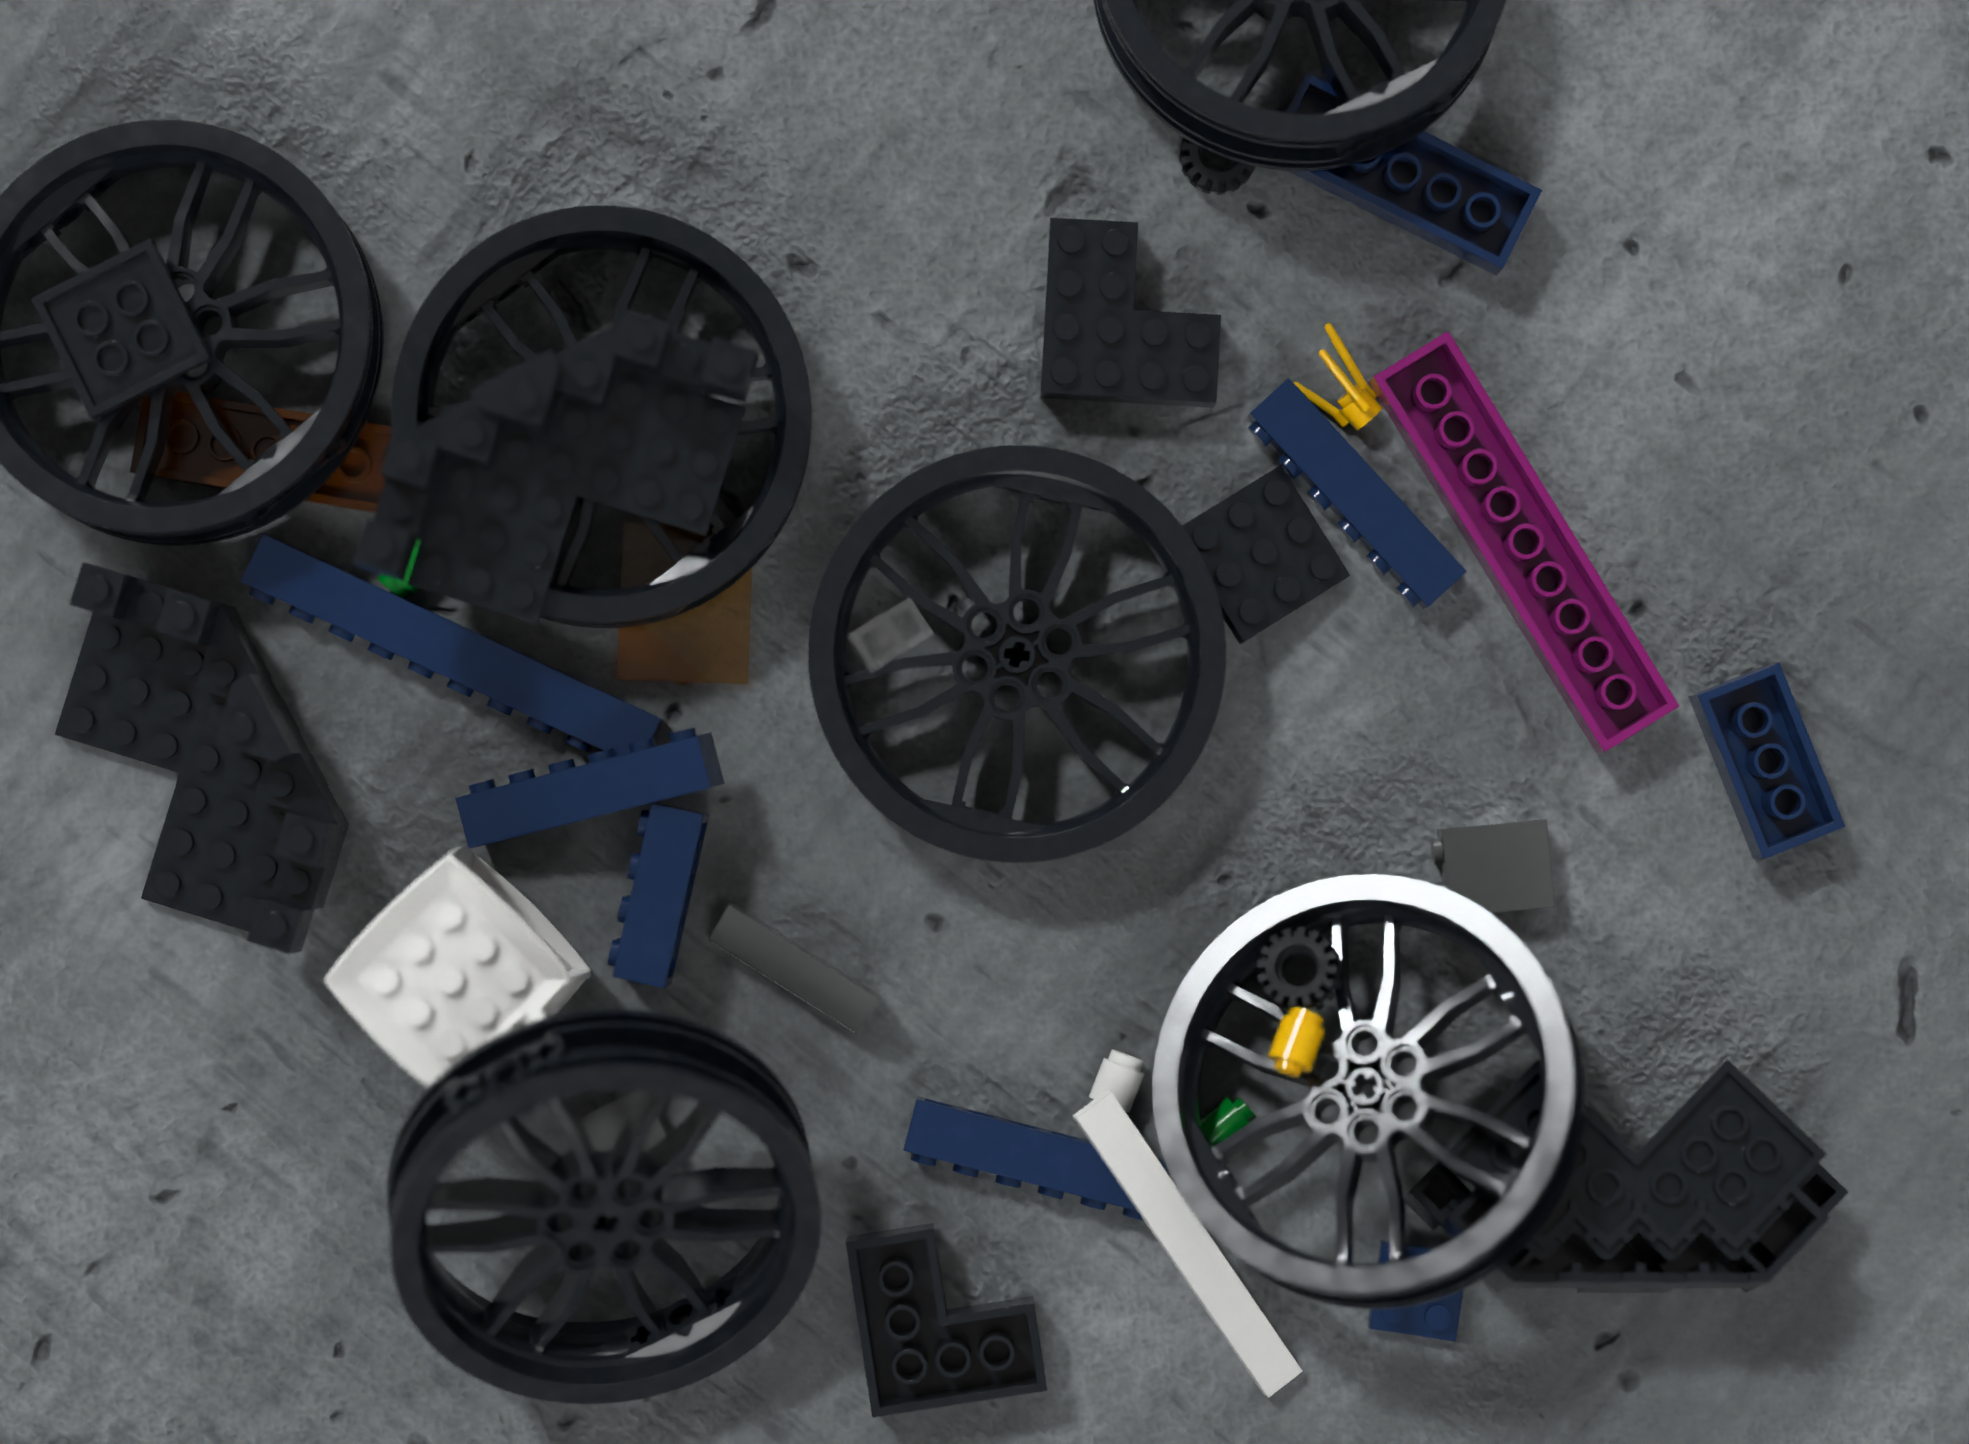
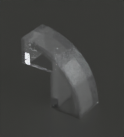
[846,597,934,674]

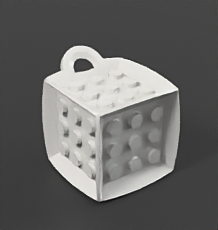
[325,847,591,1088]

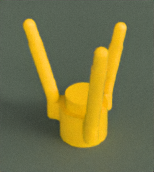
[1293,323,1383,430]

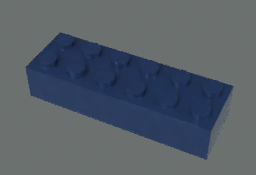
[1286,72,1542,275]

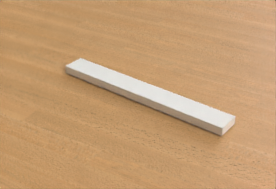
[1072,1090,1303,1398]

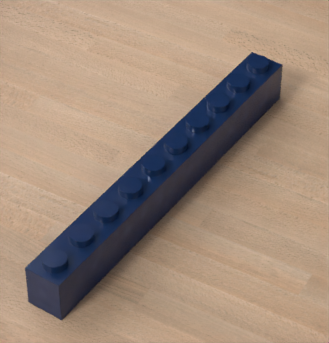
[241,534,664,756]

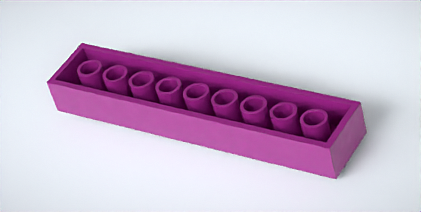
[1368,331,1679,753]

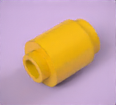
[1268,1007,1325,1078]

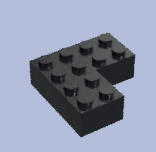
[1040,218,1221,408]
[845,1223,1047,1418]

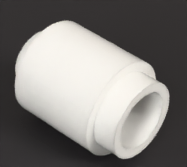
[1089,1049,1144,1113]

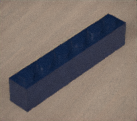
[1247,378,1467,609]
[456,727,725,849]
[903,1096,1170,1220]

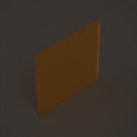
[617,523,753,685]

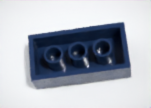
[1688,663,1845,859]
[607,803,710,988]

